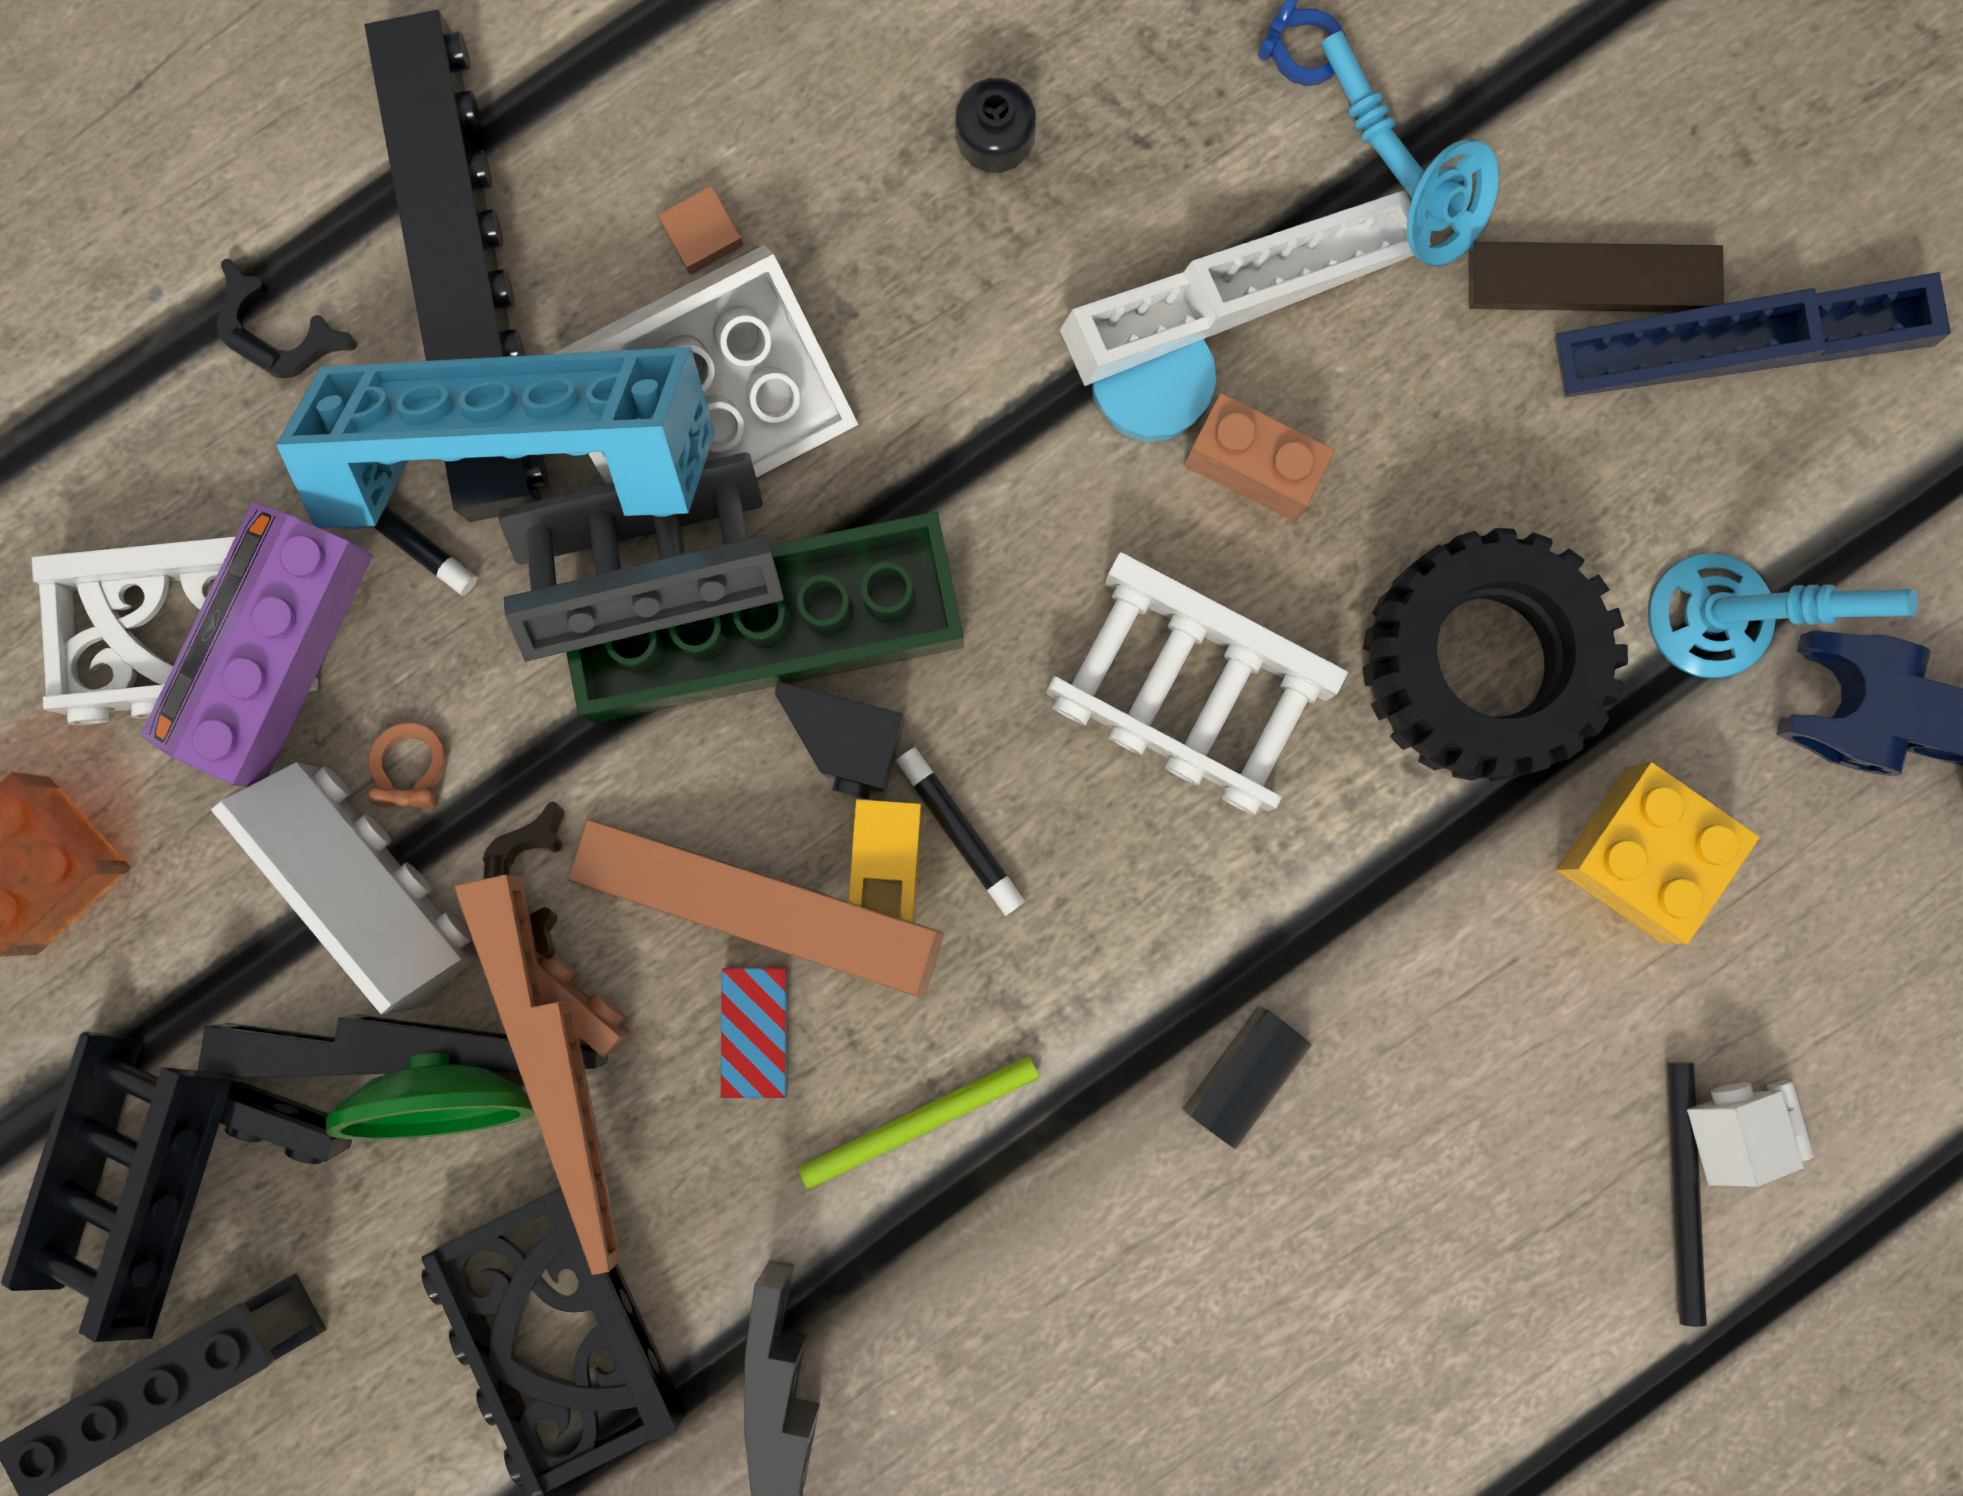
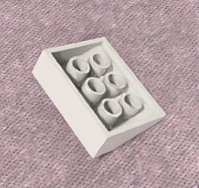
[553,245,859,539]

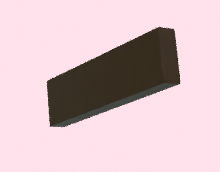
[1469,241,1724,312]

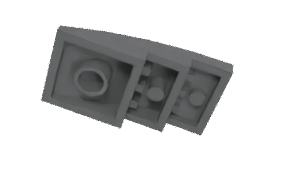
[744,1260,820,1496]

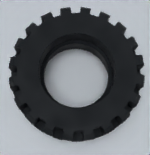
[1362,528,1628,781]

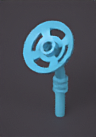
[1321,31,1499,266]
[1648,553,1918,678]

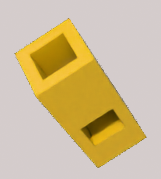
[849,799,923,922]

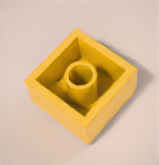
[1556,762,1760,945]

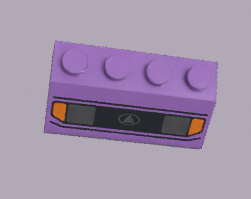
[140,501,373,787]

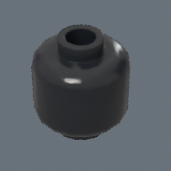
[955,78,1036,173]

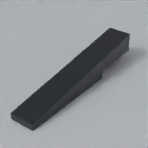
[198,1014,608,1078]

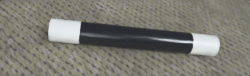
[372,506,478,596]
[895,747,1026,916]

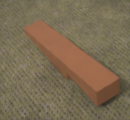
[568,819,945,997]
[453,875,621,1275]

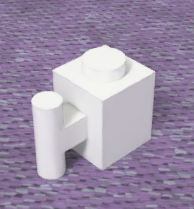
[1687,1080,1814,1187]

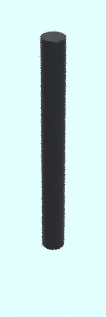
[1667,1062,1707,1327]

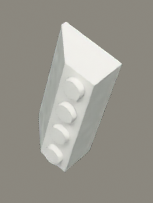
[210,762,478,1014]

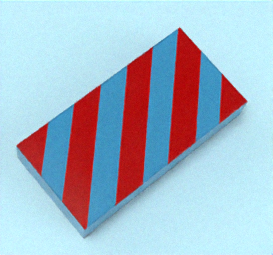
[721,968,788,1098]

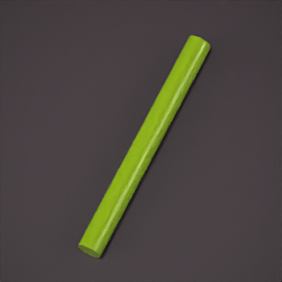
[798,1055,1040,1190]

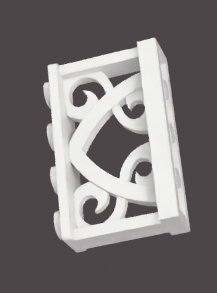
[31,537,319,725]

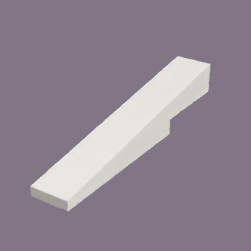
[1060,190,1431,386]

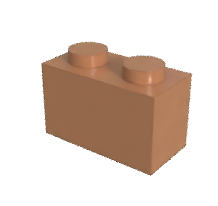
[1184,392,1336,522]

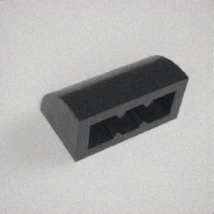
[1183,1006,1312,1150]

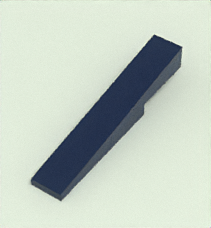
[1555,272,1951,397]

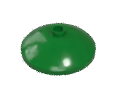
[326,1053,534,1140]

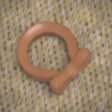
[368,722,447,809]

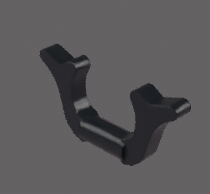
[217,259,357,379]

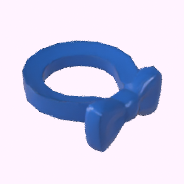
[1257,0,1346,86]

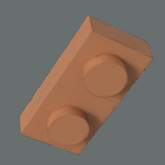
[536,951,631,1057]

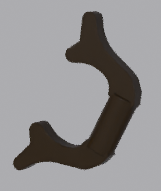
[482,802,564,959]

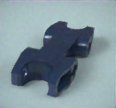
[1776,630,1963,776]

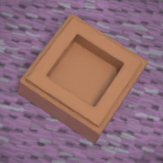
[657,185,743,274]

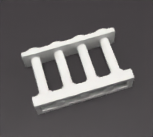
[1046,552,1348,815]

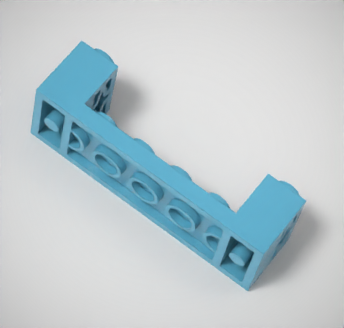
[276,347,715,529]

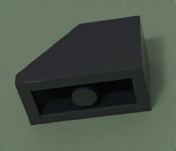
[775,681,905,800]

